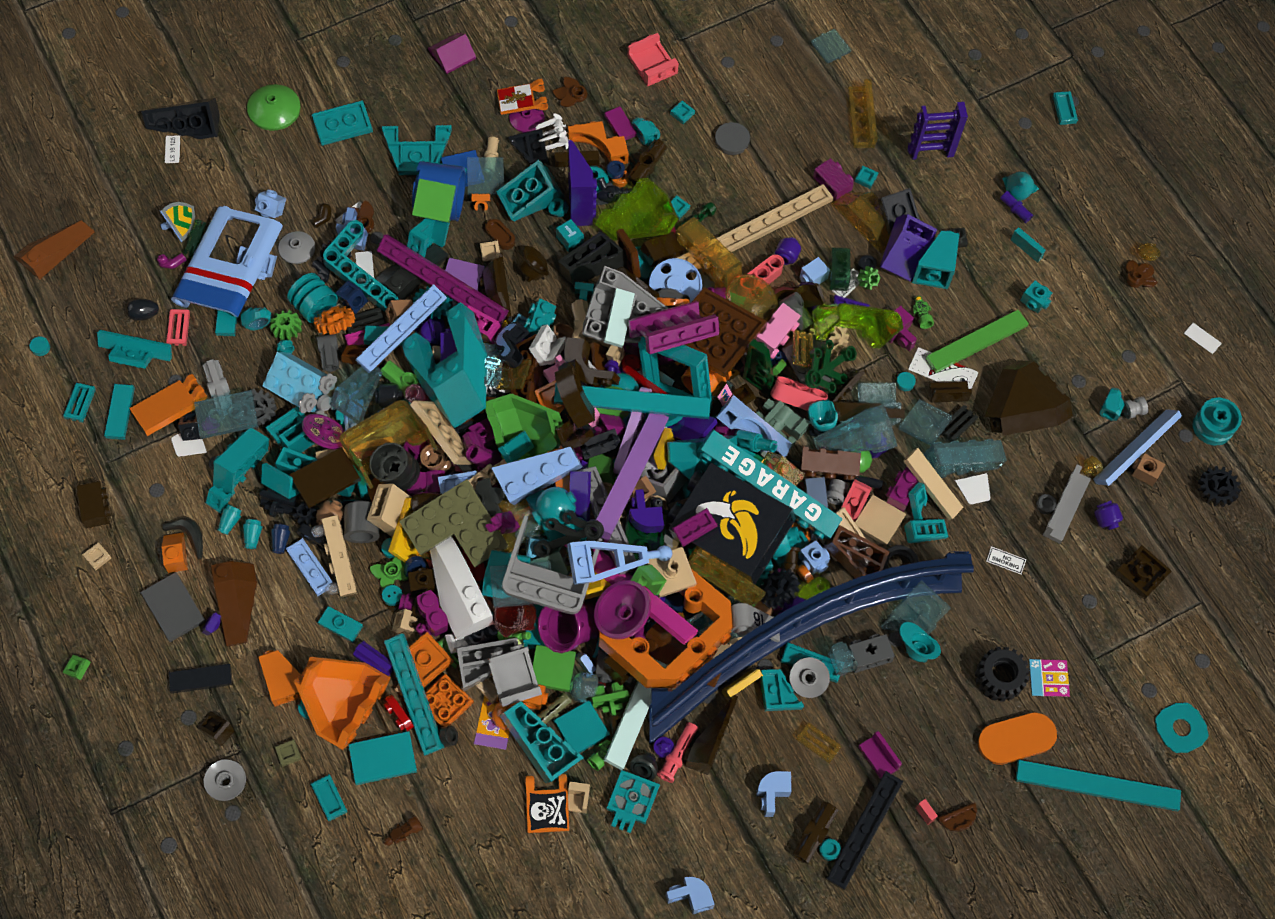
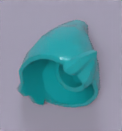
[1002,171,1039,201]

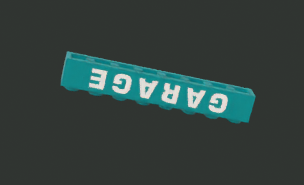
[697,430,843,540]

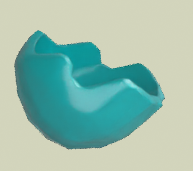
[808,400,838,431]

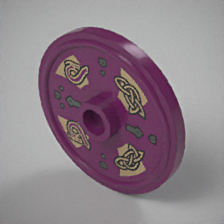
[302,414,346,449]

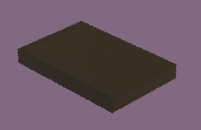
[290,447,361,508]

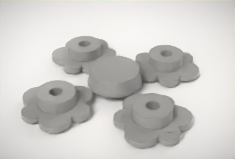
[299,373,347,416]

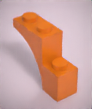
[568,121,629,164]

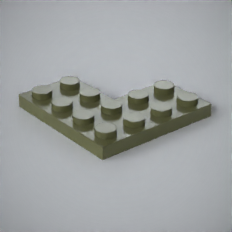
[399,479,509,568]

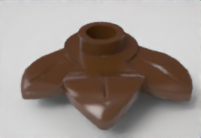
[553,77,587,107]
[343,200,375,233]
[1126,260,1158,288]

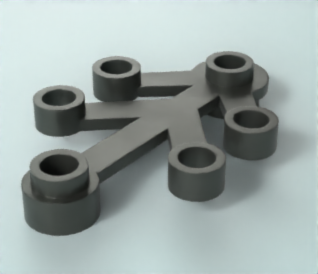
[534,510,604,566]

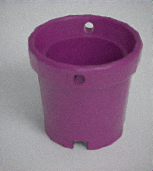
[538,601,599,653]

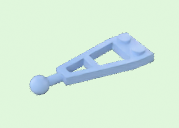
[567,541,672,585]

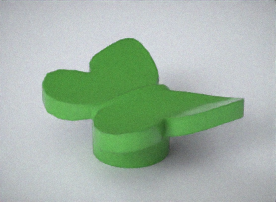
[370,557,409,589]

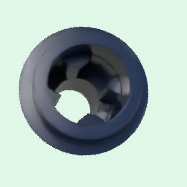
[271,524,291,554]

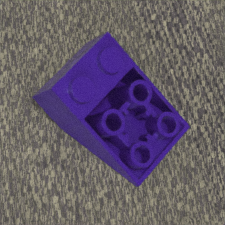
[880,214,937,282]

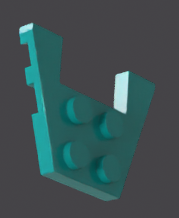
[382,125,452,175]

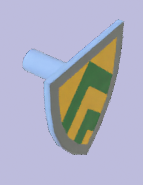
[160,202,195,242]

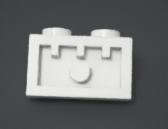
[529,324,567,366]

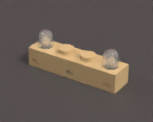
[311,515,358,597]

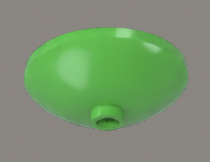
[247,84,301,131]

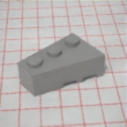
[457,638,518,691]

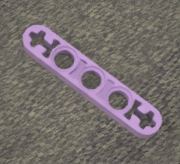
[613,387,652,475]

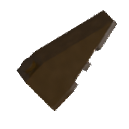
[684,695,738,775]

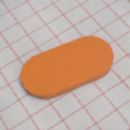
[978,713,1057,765]

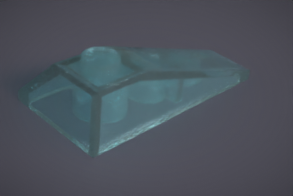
[813,404,898,453]

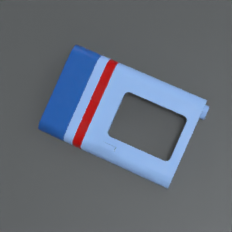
[171,206,283,317]

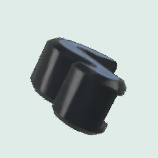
[495,321,529,368]

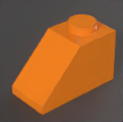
[162,532,188,573]

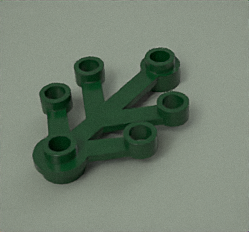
[805,340,857,393]

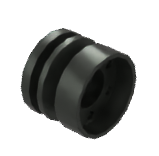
[369,442,420,491]

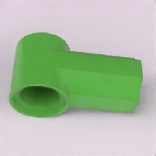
[380,360,418,397]

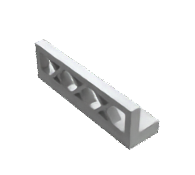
[1043,464,1091,544]

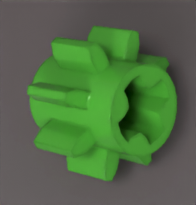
[857,266,880,290]

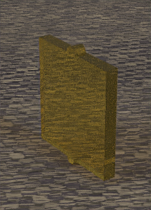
[496,359,532,390]

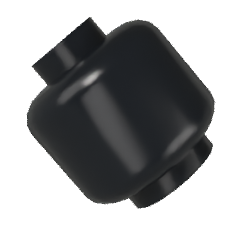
[375,383,404,408]

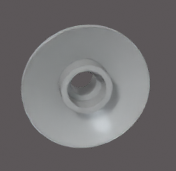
[278,231,315,264]
[789,657,830,698]
[204,759,246,801]

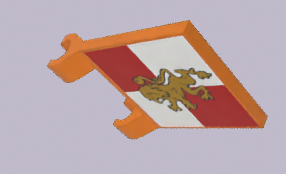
[497,79,548,115]

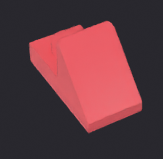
[841,479,872,522]

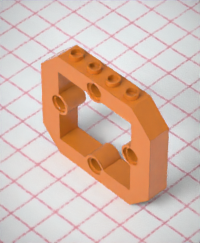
[599,568,732,688]

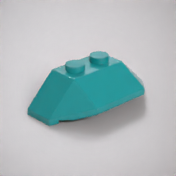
[667,435,737,480]

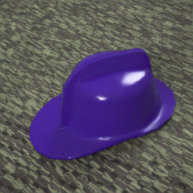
[415,316,446,349]

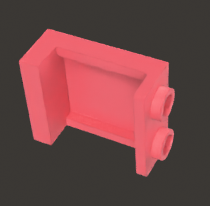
[627,33,679,87]

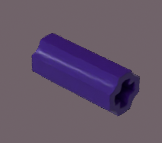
[353,641,394,676]

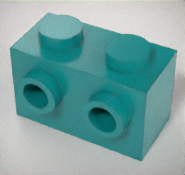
[523,298,556,339]

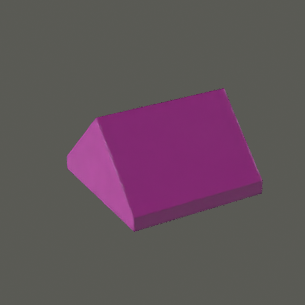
[428,33,476,74]

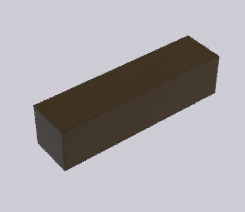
[554,150,600,168]

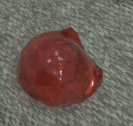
[493,597,537,638]

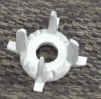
[536,113,570,150]

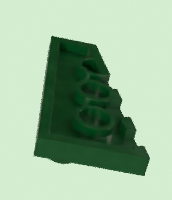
[743,339,775,399]

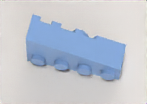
[492,447,583,505]

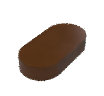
[485,219,515,250]

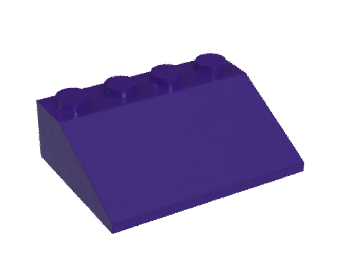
[568,140,597,226]

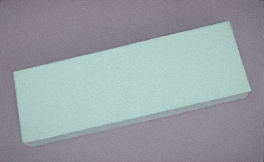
[603,288,635,348]

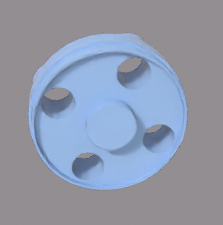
[649,258,702,303]

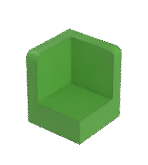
[630,565,667,595]

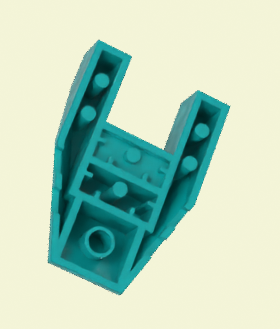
[401,302,487,428]

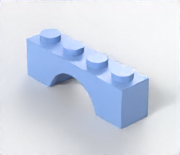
[716,395,792,466]

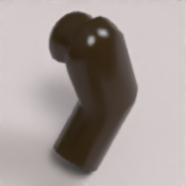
[311,203,332,228]

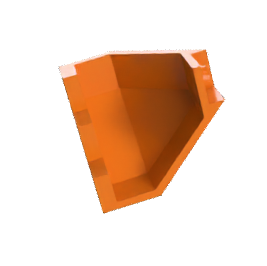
[294,657,391,750]

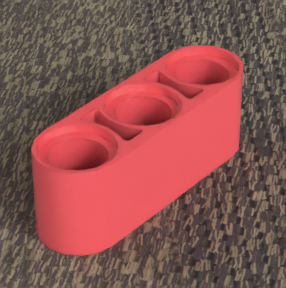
[739,255,784,298]
[770,376,828,411]

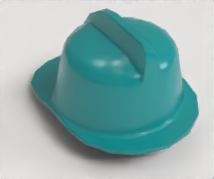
[899,622,941,663]

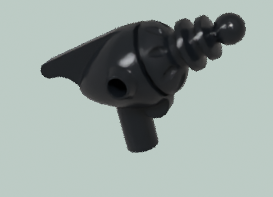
[596,177,634,205]

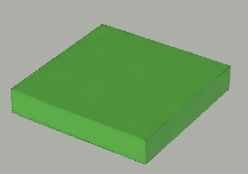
[412,179,456,223]
[533,645,576,692]

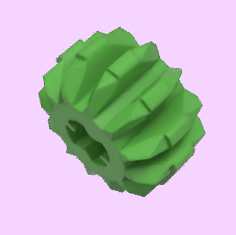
[270,309,302,341]

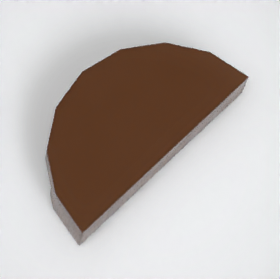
[937,803,977,832]

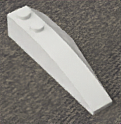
[430,537,493,640]

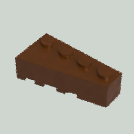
[508,334,547,404]

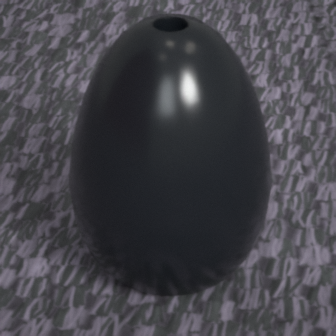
[127,298,159,321]

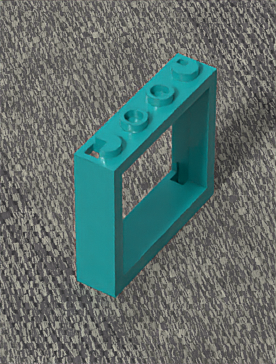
[638,331,713,411]

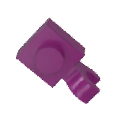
[485,511,520,534]

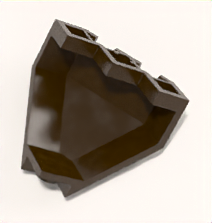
[985,360,1073,436]

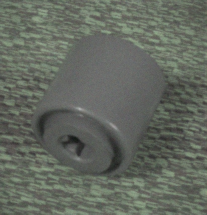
[343,500,379,543]

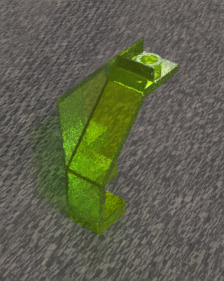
[595,178,679,241]

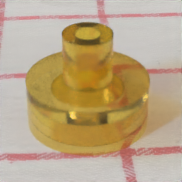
[1082,456,1103,476]

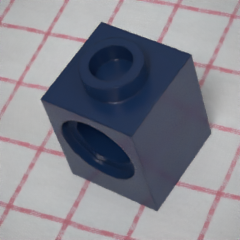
[336,281,368,314]

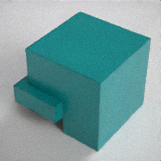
[266,406,315,453]

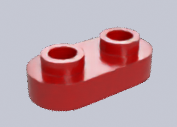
[383,694,414,732]

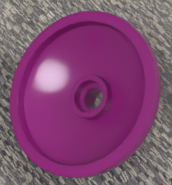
[594,580,651,639]

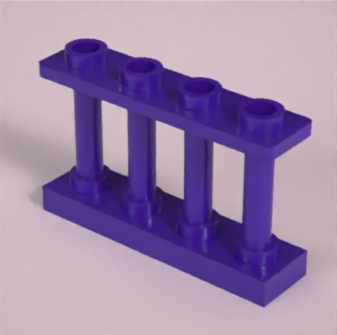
[908,102,968,160]

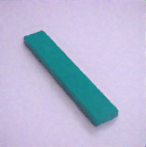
[384,633,444,756]

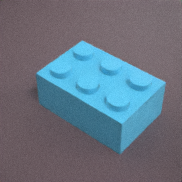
[262,352,327,412]

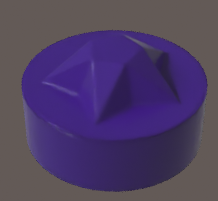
[654,737,674,759]

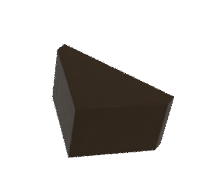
[197,712,235,747]

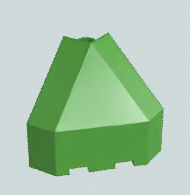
[485,393,563,462]

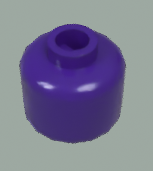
[775,237,801,265]
[1094,501,1123,530]

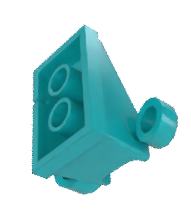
[496,160,569,222]

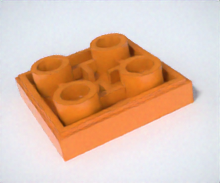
[425,674,474,727]

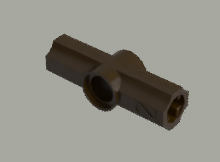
[626,139,667,188]
[793,801,839,864]

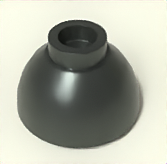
[630,753,658,780]

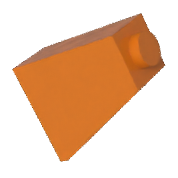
[258,650,301,707]

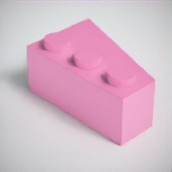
[756,303,801,359]

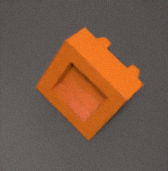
[472,194,490,211]

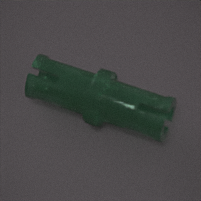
[183,219,206,257]

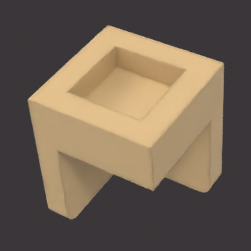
[568,782,590,813]

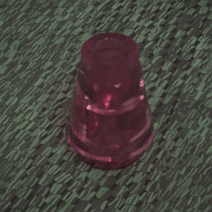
[405,384,428,403]

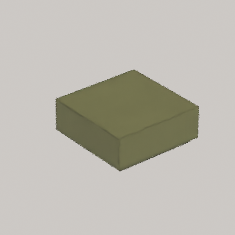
[275,739,302,767]

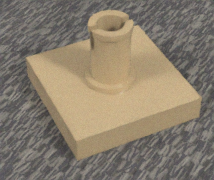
[645,547,697,598]

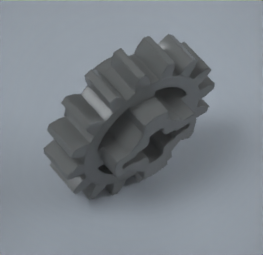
[234,389,277,430]

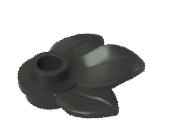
[475,478,506,517]

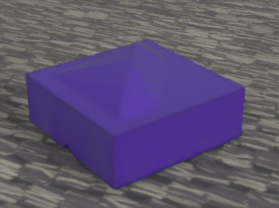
[202,612,221,636]

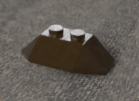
[480,252,512,324]

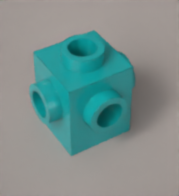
[1020,280,1052,314]

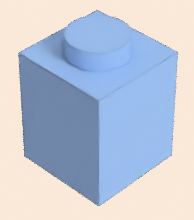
[800,257,830,284]

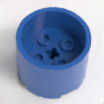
[412,161,466,221]

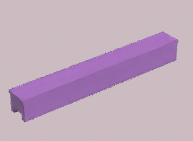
[592,413,669,543]

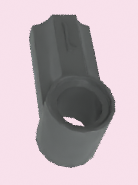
[779,292,813,332]
[317,334,339,372]

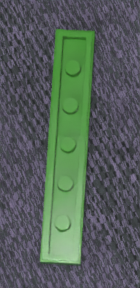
[926,310,1029,373]

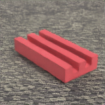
[166,309,190,346]

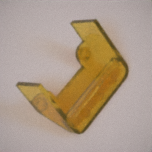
[339,400,438,489]

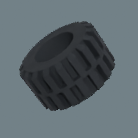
[975,647,1030,702]

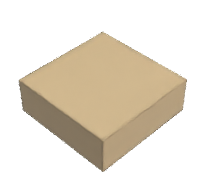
[480,241,500,262]
[82,542,111,571]

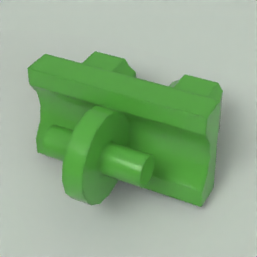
[592,682,629,716]

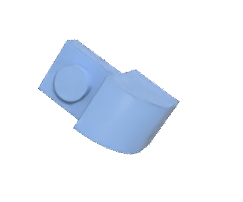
[756,771,791,817]
[666,877,715,914]

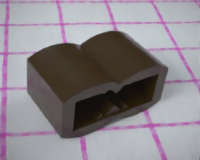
[640,232,684,267]

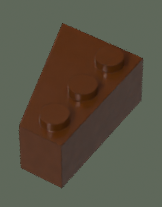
[823,525,890,579]

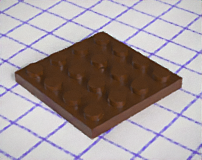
[685,287,767,377]

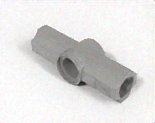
[203,359,234,417]

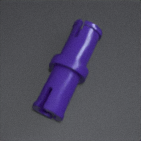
[1000,191,1034,223]

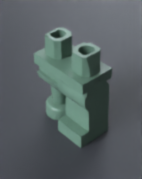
[756,399,810,450]

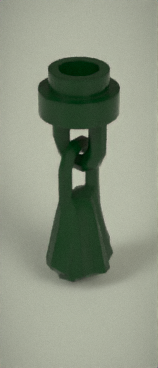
[679,202,717,235]

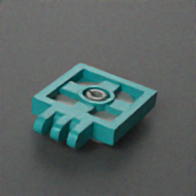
[607,770,660,834]

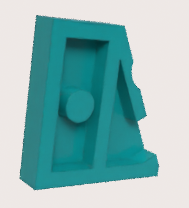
[760,669,804,711]

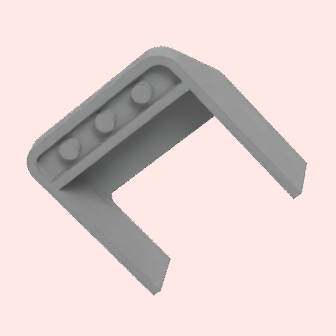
[502,515,602,614]

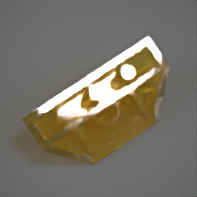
[832,192,889,253]

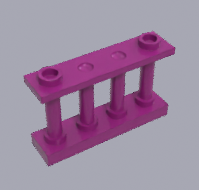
[628,301,719,354]

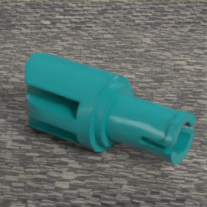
[737,430,778,453]

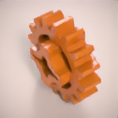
[314,306,355,335]

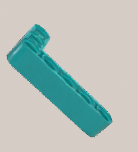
[323,220,399,313]

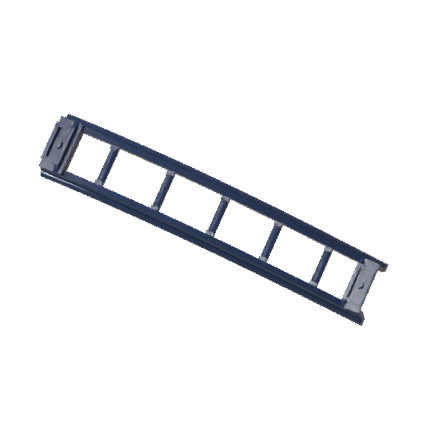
[649,551,974,744]

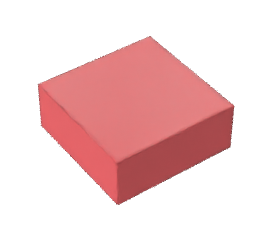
[916,799,938,825]

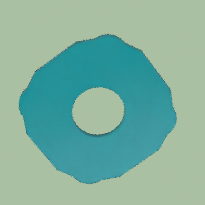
[1155,703,1209,753]

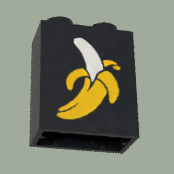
[666,463,796,586]

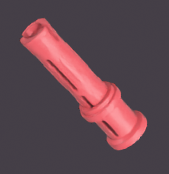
[657,722,699,783]

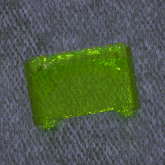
[812,303,903,349]

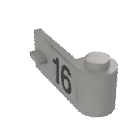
[731,603,780,642]

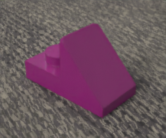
[594,414,627,436]

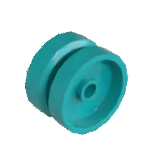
[1192,397,1242,446]

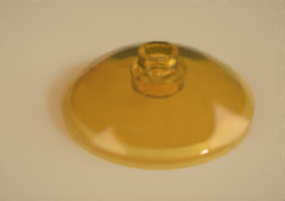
[725,274,778,322]

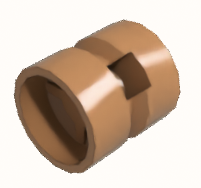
[420,444,452,473]

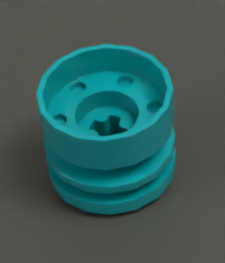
[287,273,338,323]

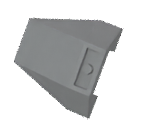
[582,266,669,343]

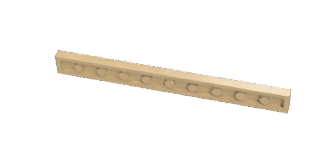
[678,184,833,275]

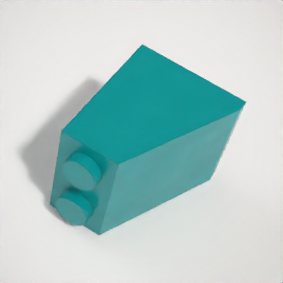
[912,230,959,289]

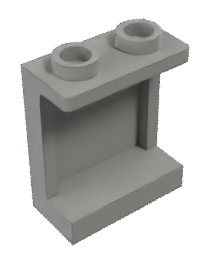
[487,644,542,707]

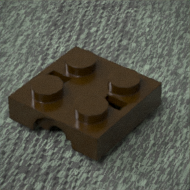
[1115,545,1172,600]

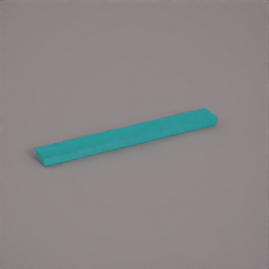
[554,384,711,419]
[1016,760,1181,812]

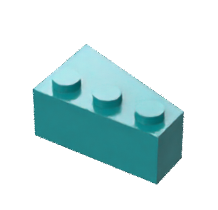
[213,427,269,497]

